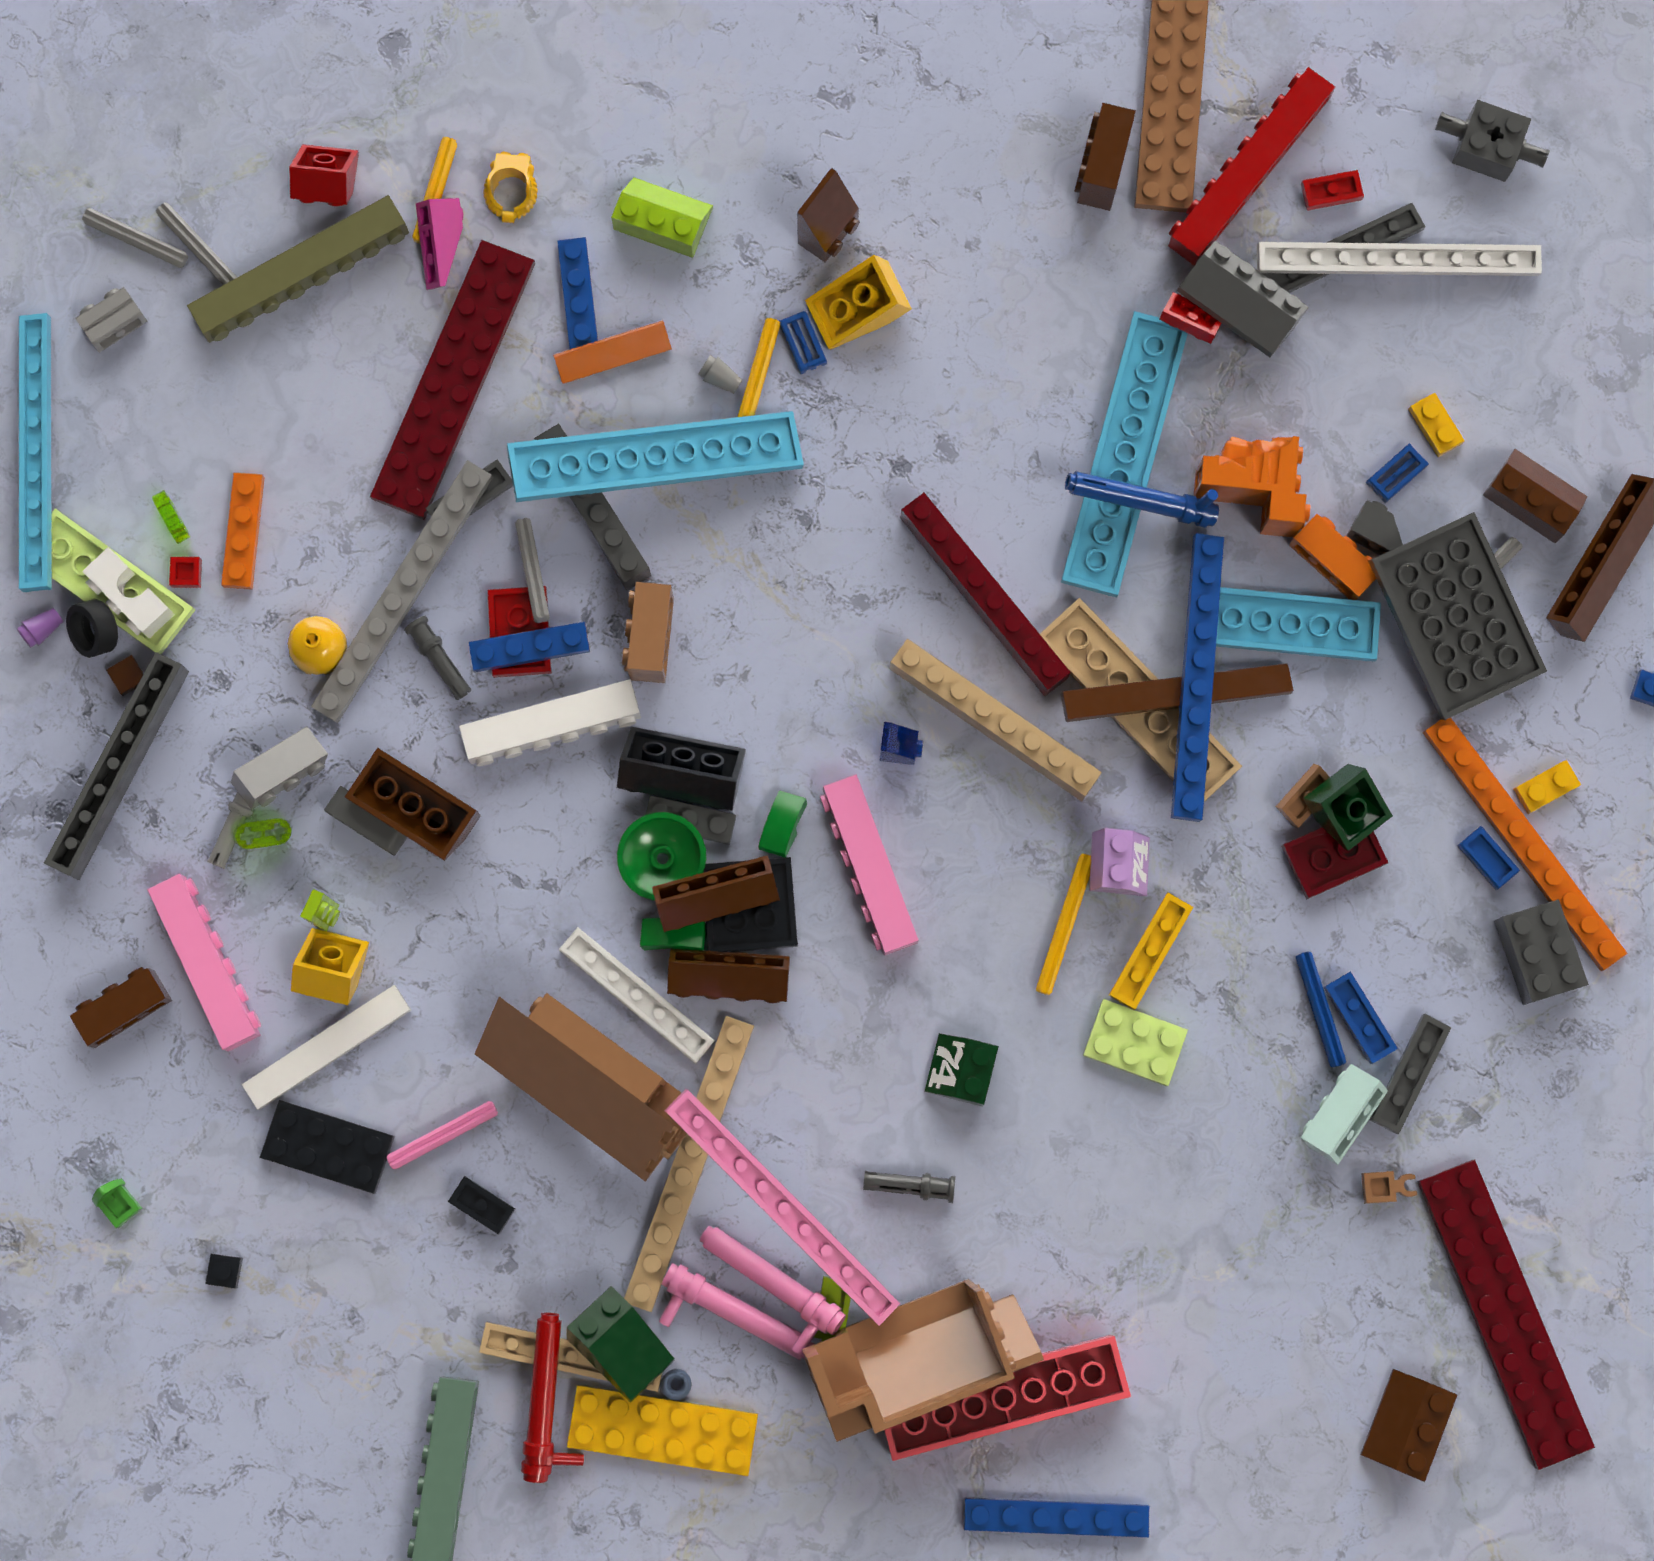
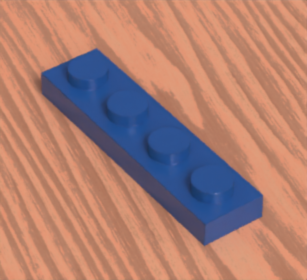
[557,237,598,349]
[469,622,590,673]

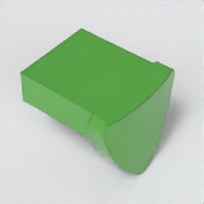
[92,1178,143,1228]

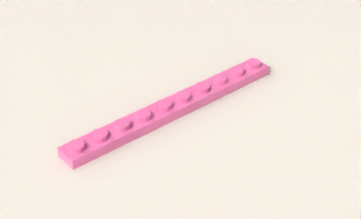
[665,1089,900,1326]

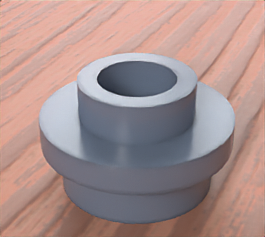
[661,1369,692,1400]

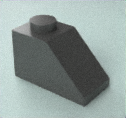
[1346,500,1403,555]

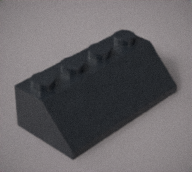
[616,727,746,810]

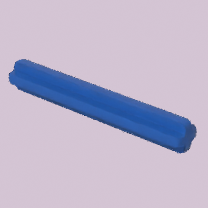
[1296,952,1346,1067]

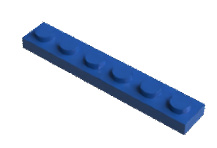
[964,1498,1150,1538]

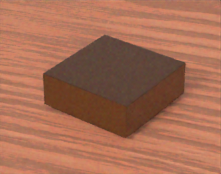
[106,655,144,696]

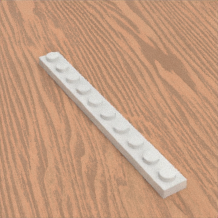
[1257,242,1542,276]

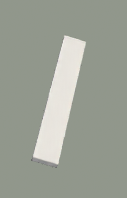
[559,927,715,1064]
[242,985,411,1110]

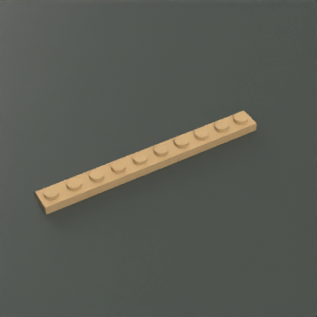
[624,1016,754,1312]

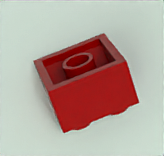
[289,144,359,206]

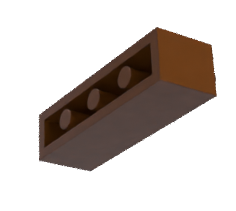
[652,855,780,932]
[667,948,790,1003]

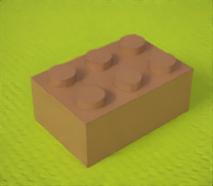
[622,582,674,683]

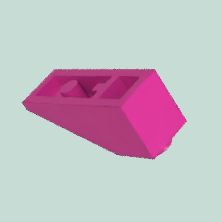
[415,198,464,290]

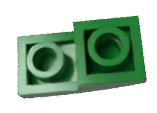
[758,790,807,858]
[640,918,706,951]

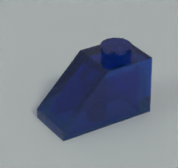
[879,722,923,765]

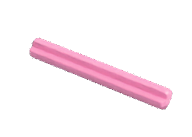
[386,1101,498,1169]

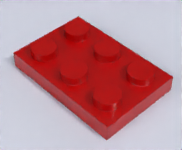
[488,586,552,678]

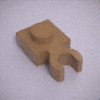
[1361,1171,1417,1204]

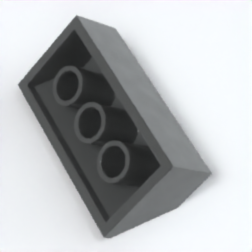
[1177,241,1308,358]

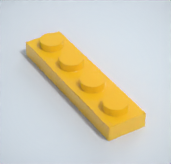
[1108,892,1193,1010]

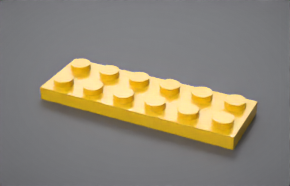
[567,1385,758,1476]

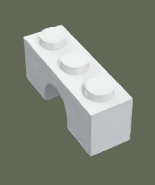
[82,547,175,638]

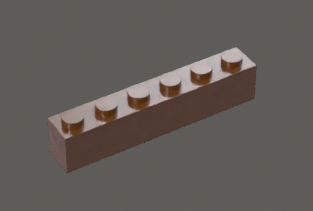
[1546,474,1654,642]

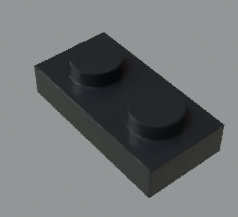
[448,1176,516,1235]

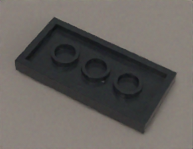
[259,1100,395,1194]

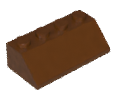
[345,747,481,861]

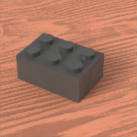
[1494,899,1589,1005]

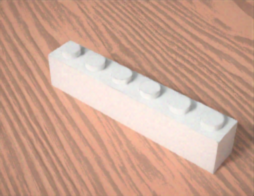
[459,679,641,766]

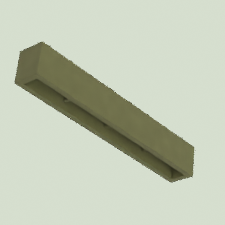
[187,195,409,343]

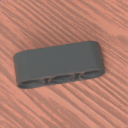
[324,786,407,856]

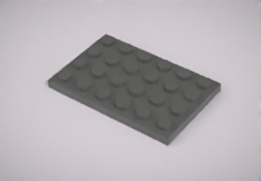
[1368,512,1547,720]

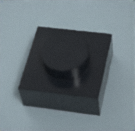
[205,1254,243,1289]

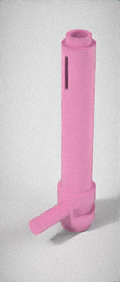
[700,1226,846,1356]
[659,1263,814,1360]

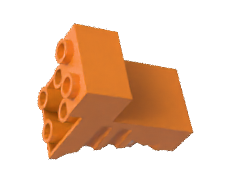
[1194,436,1311,538]

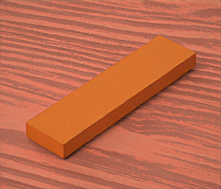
[553,320,672,384]

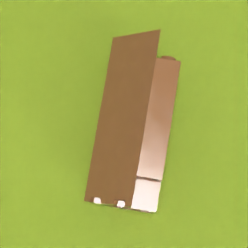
[474,993,687,1182]
[802,1279,1044,1442]

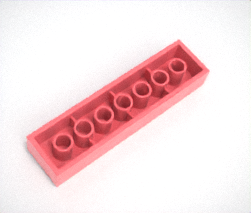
[884,1335,1131,1461]

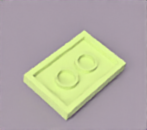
[1083,999,1188,1086]

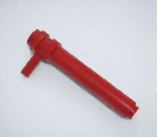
[521,1312,584,1483]

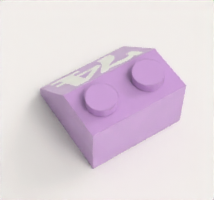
[1089,828,1150,896]

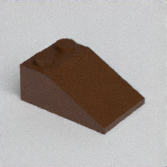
[797,168,860,263]

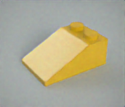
[805,255,912,350]

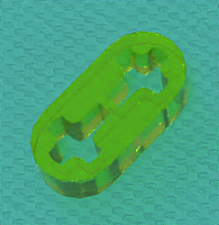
[152,490,191,544]
[233,818,292,849]

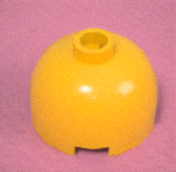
[287,616,347,675]

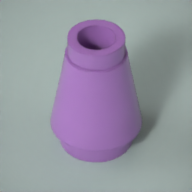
[17,608,63,648]

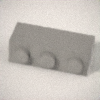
[231,726,328,810]

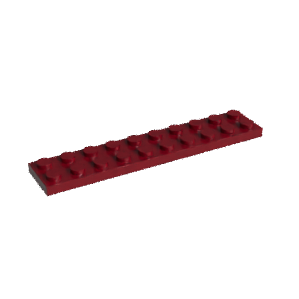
[370,240,535,520]
[1417,1159,1595,1470]

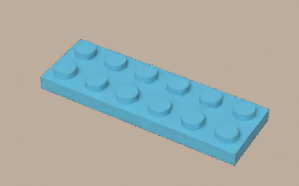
[1216,587,1381,662]

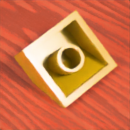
[291,928,369,1005]

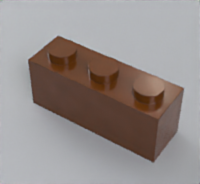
[70,967,173,1048]

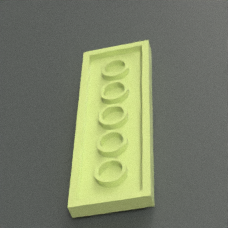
[52,509,195,654]

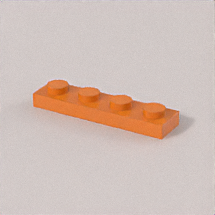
[221,473,265,590]

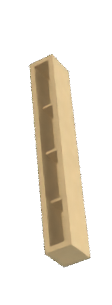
[890,639,1102,802]

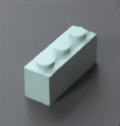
[1300,1064,1388,1165]

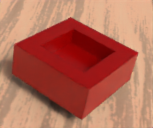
[169,557,202,588]

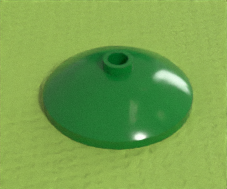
[617,812,706,901]

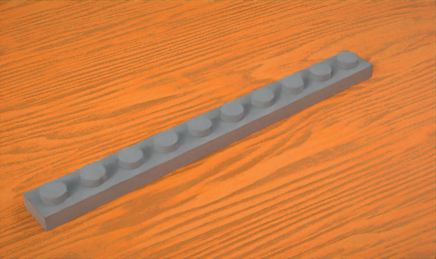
[311,460,493,723]

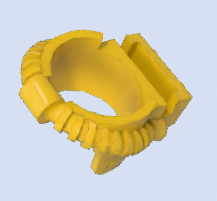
[483,151,538,223]

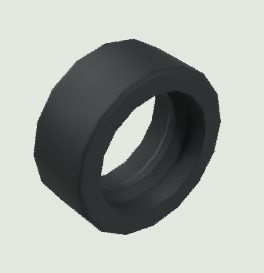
[66,599,118,658]

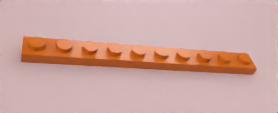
[1423,718,1628,971]

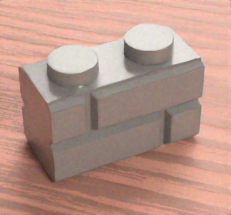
[75,287,148,353]

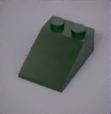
[567,1286,675,1403]

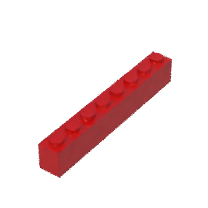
[1168,67,1335,266]

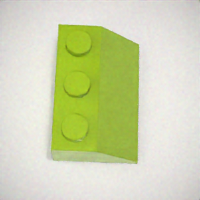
[611,177,713,258]

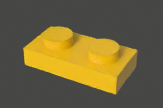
[1408,393,1465,457]
[1513,760,1581,814]

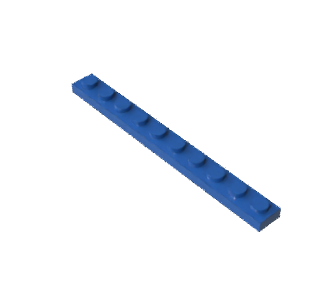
[1171,533,1224,822]

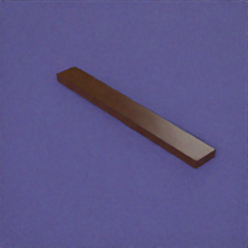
[1060,663,1294,722]

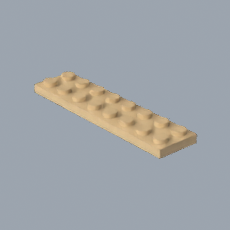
[1040,598,1242,802]

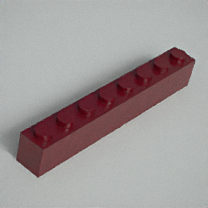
[900,492,1071,696]

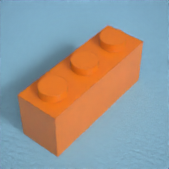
[1289,514,1376,600]

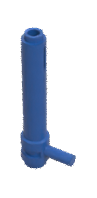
[1065,471,1219,528]

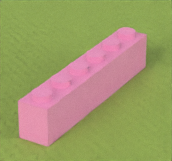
[820,774,919,956]
[147,873,261,1052]

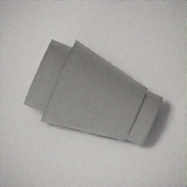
[698,355,743,394]

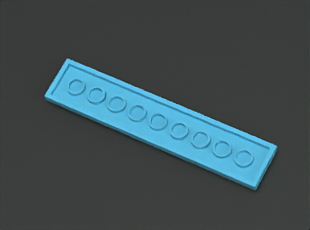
[1061,311,1188,598]
[507,411,804,502]

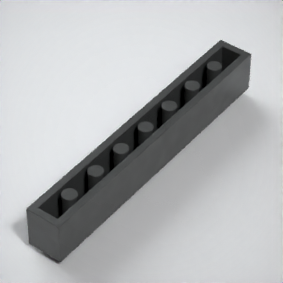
[44,652,189,880]

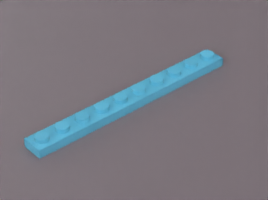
[19,313,52,592]

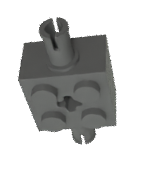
[1435,100,1550,182]

